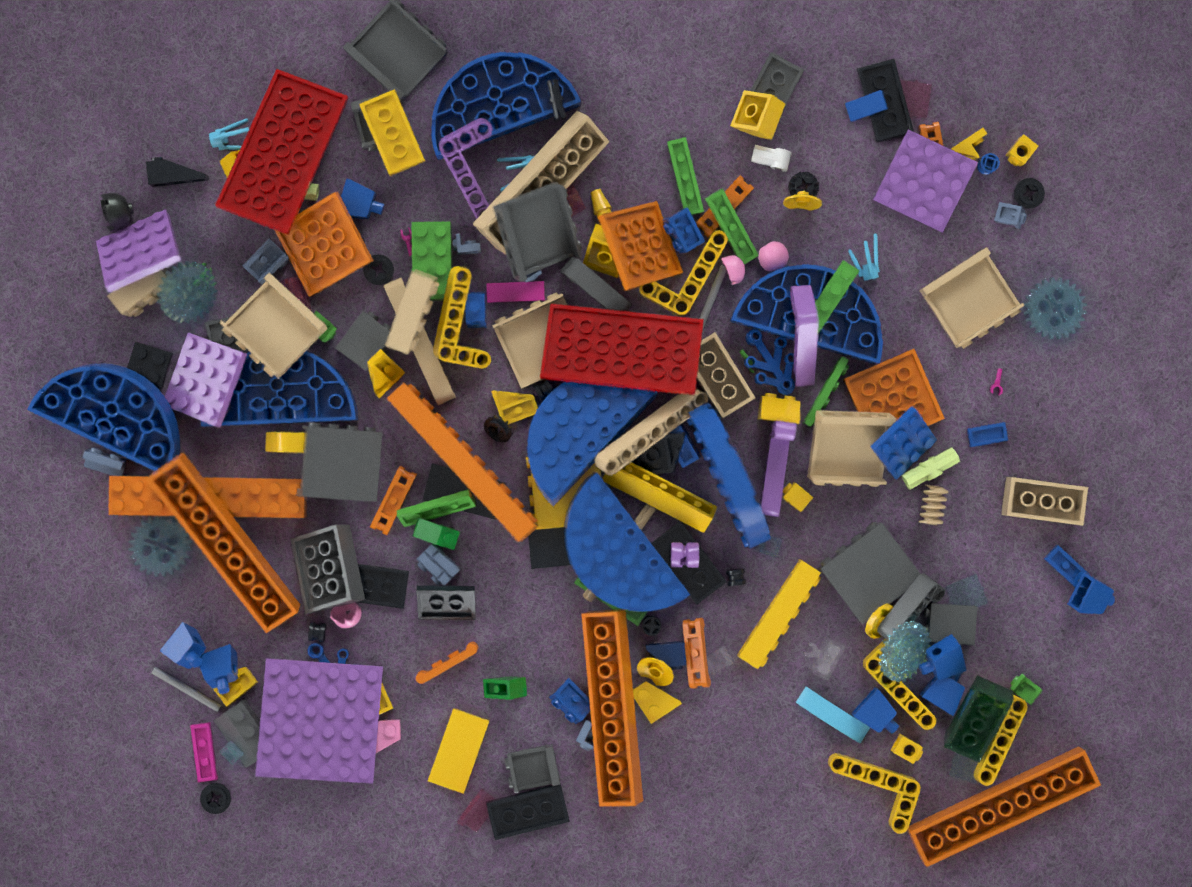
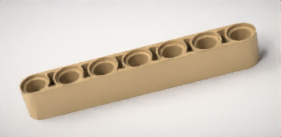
[384,277,456,405]
[594,388,708,475]

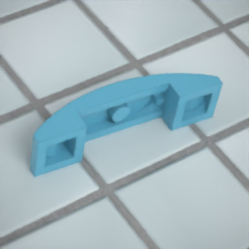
[796,687,870,743]

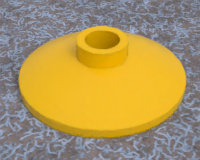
[783,191,822,211]
[637,658,674,686]

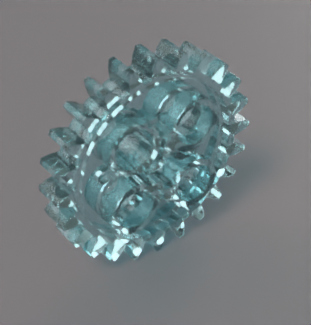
[157,261,218,323]
[1023,277,1087,340]
[128,516,193,577]
[879,621,931,682]

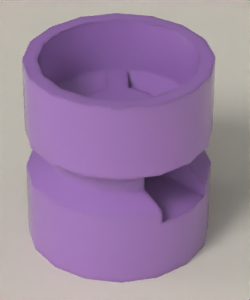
[670,542,699,568]

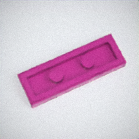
[486,281,545,303]
[190,722,218,782]

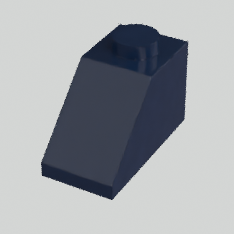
[645,641,687,670]

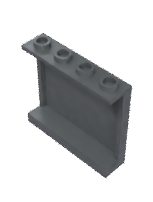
[343,0,448,103]
[493,182,582,282]
[296,422,383,502]
[819,522,920,624]

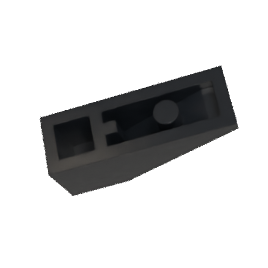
[146,157,209,187]

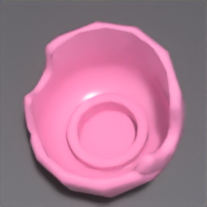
[758,241,789,272]
[721,255,745,285]
[330,602,362,628]

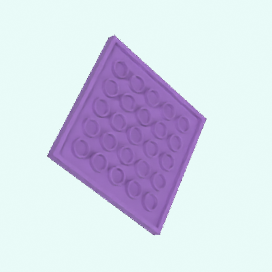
[255,658,383,783]

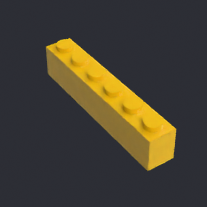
[602,462,718,533]
[737,559,821,669]

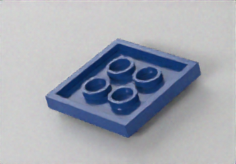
[870,406,937,480]

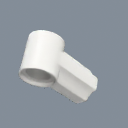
[751,145,792,172]

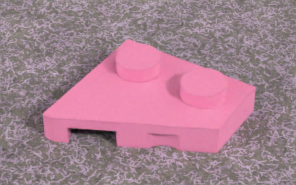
[376,719,401,753]

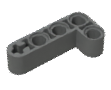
[560,257,632,311]
[877,573,945,644]

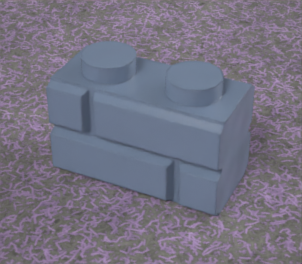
[417,543,461,586]

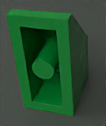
[412,518,460,550]
[483,676,527,700]

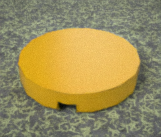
[865,604,893,639]

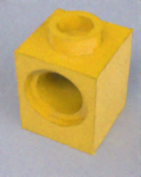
[1006,134,1038,167]
[782,482,813,512]
[891,734,923,764]

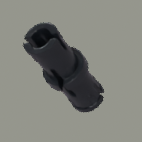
[546,79,567,121]

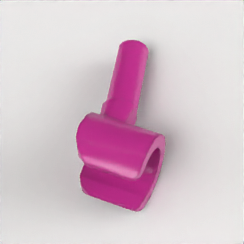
[400,228,412,256]
[990,368,1003,395]

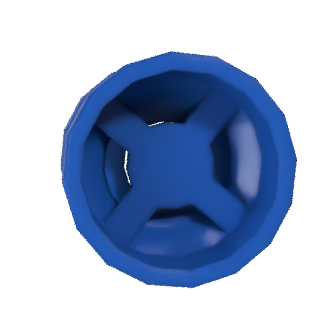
[977,153,1000,175]

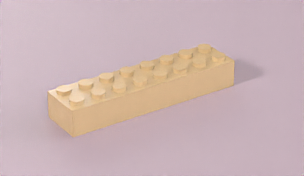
[473,111,609,254]

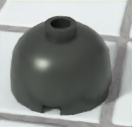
[100,193,134,232]

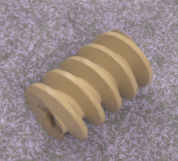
[919,484,948,525]

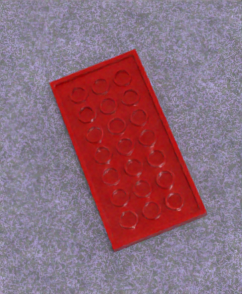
[215,69,348,235]
[540,304,704,395]

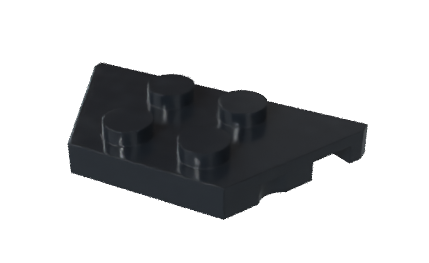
[631,432,686,474]

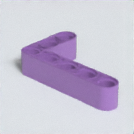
[439,118,492,219]
[790,285,818,387]
[760,421,796,517]

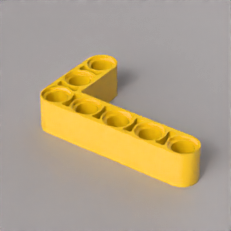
[639,230,728,316]
[433,266,491,368]
[265,432,305,452]
[863,631,936,730]
[971,680,1027,786]
[828,753,921,834]

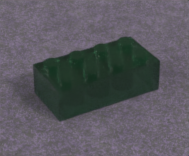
[944,675,1013,763]

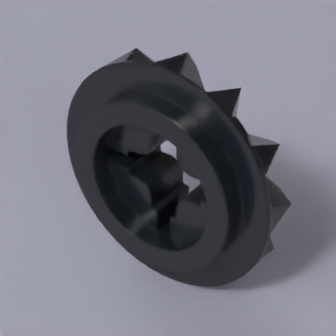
[788,172,819,197]
[1014,178,1045,209]
[363,254,394,285]
[484,415,513,443]
[200,783,232,814]

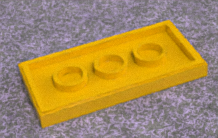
[359,89,426,176]
[428,708,490,794]

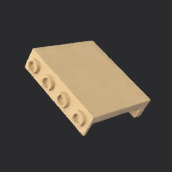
[919,247,1024,349]
[220,273,328,378]
[492,292,567,389]
[807,410,896,487]

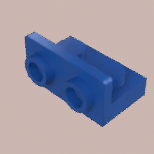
[663,208,705,253]
[549,678,590,724]

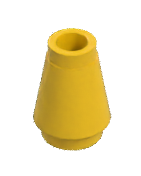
[590,189,612,219]

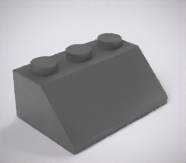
[213,699,260,768]

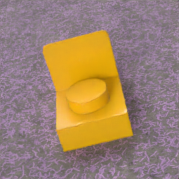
[951,128,987,160]

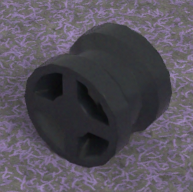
[533,379,553,401]
[726,568,746,586]
[642,616,661,636]
[308,622,327,642]

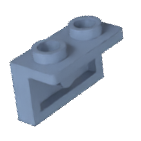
[242,238,288,285]
[83,447,127,476]

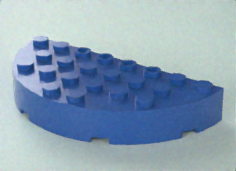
[431,52,581,160]
[730,264,883,365]
[201,351,359,427]
[27,363,180,471]
[527,382,658,507]
[686,402,771,549]
[564,472,690,612]

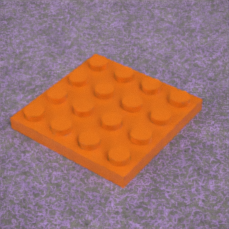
[275,192,374,297]
[598,201,683,291]
[843,349,945,427]

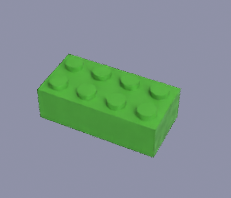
[412,222,452,301]

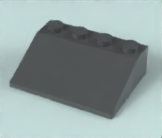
[291,524,365,614]

